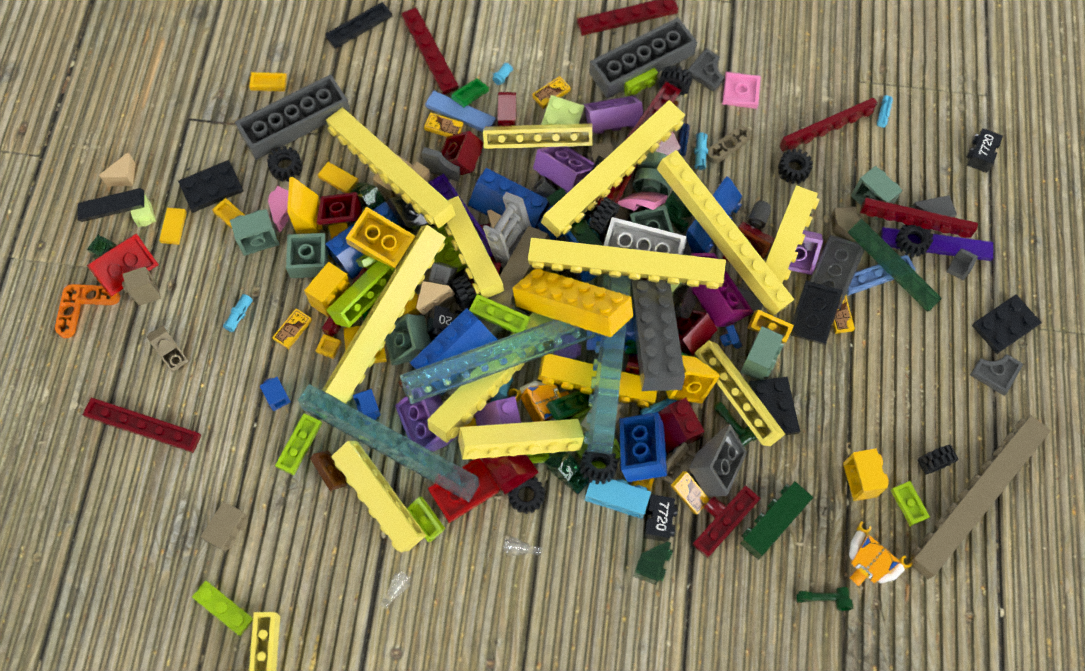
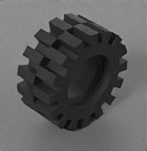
[658,65,693,97]
[267,146,302,182]
[778,149,813,184]
[589,197,620,234]
[896,225,933,257]
[450,275,476,311]
[917,444,958,475]
[580,445,618,485]
[508,477,545,514]

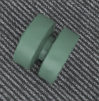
[632,152,671,196]

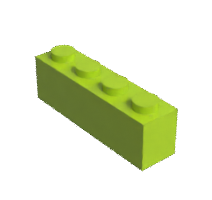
[327,260,395,328]

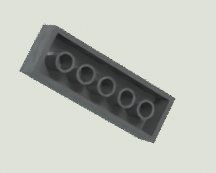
[589,17,697,99]
[235,74,351,160]
[629,280,685,391]

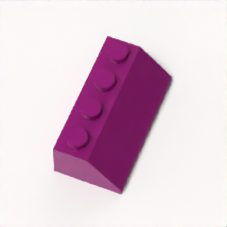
[690,253,753,327]

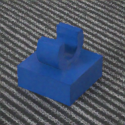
[720,325,743,349]

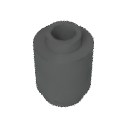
[748,201,771,229]

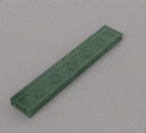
[847,218,942,312]

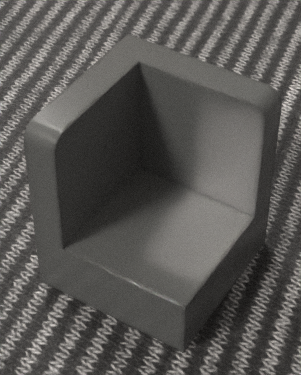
[531,176,559,207]
[946,248,978,280]
[429,262,458,286]

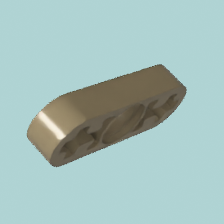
[707,126,751,164]

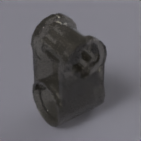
[673,285,697,319]

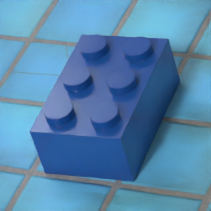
[619,412,667,482]

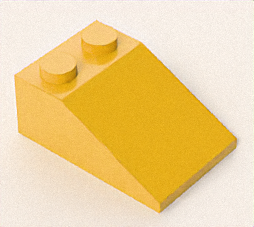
[287,177,323,234]
[346,207,416,268]

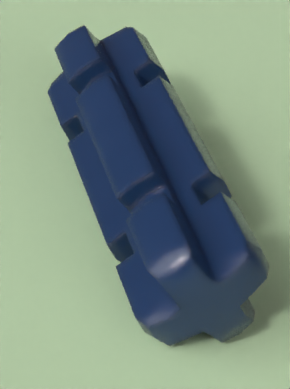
[678,123,690,156]

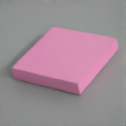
[722,72,761,109]

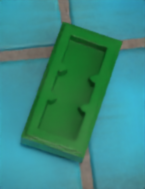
[451,78,489,108]

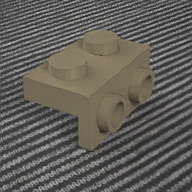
[661,442,696,485]

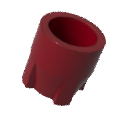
[703,496,726,518]

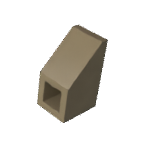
[830,207,864,243]
[147,326,189,372]

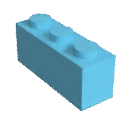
[585,479,651,519]

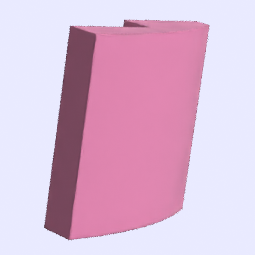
[618,192,667,211]

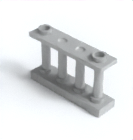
[483,192,531,271]

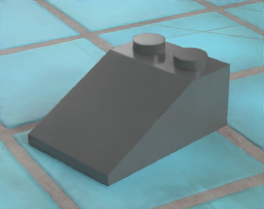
[689,424,747,497]

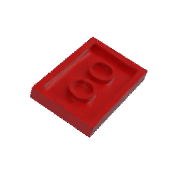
[87,233,159,297]
[428,458,501,523]

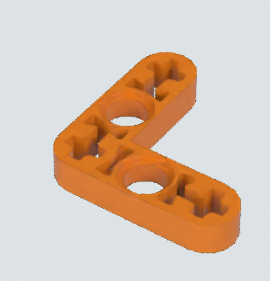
[55,284,121,339]

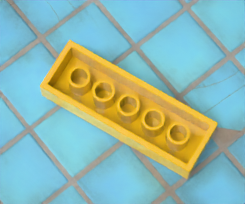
[512,268,633,337]

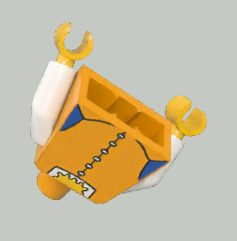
[509,381,569,422]
[849,522,912,586]

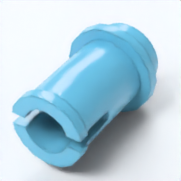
[492,63,513,85]

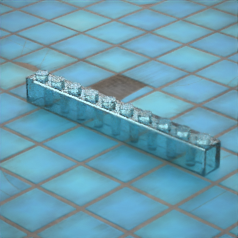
[584,274,631,454]
[400,319,596,404]
[298,384,480,502]

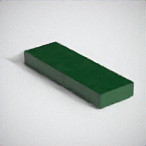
[546,391,598,420]

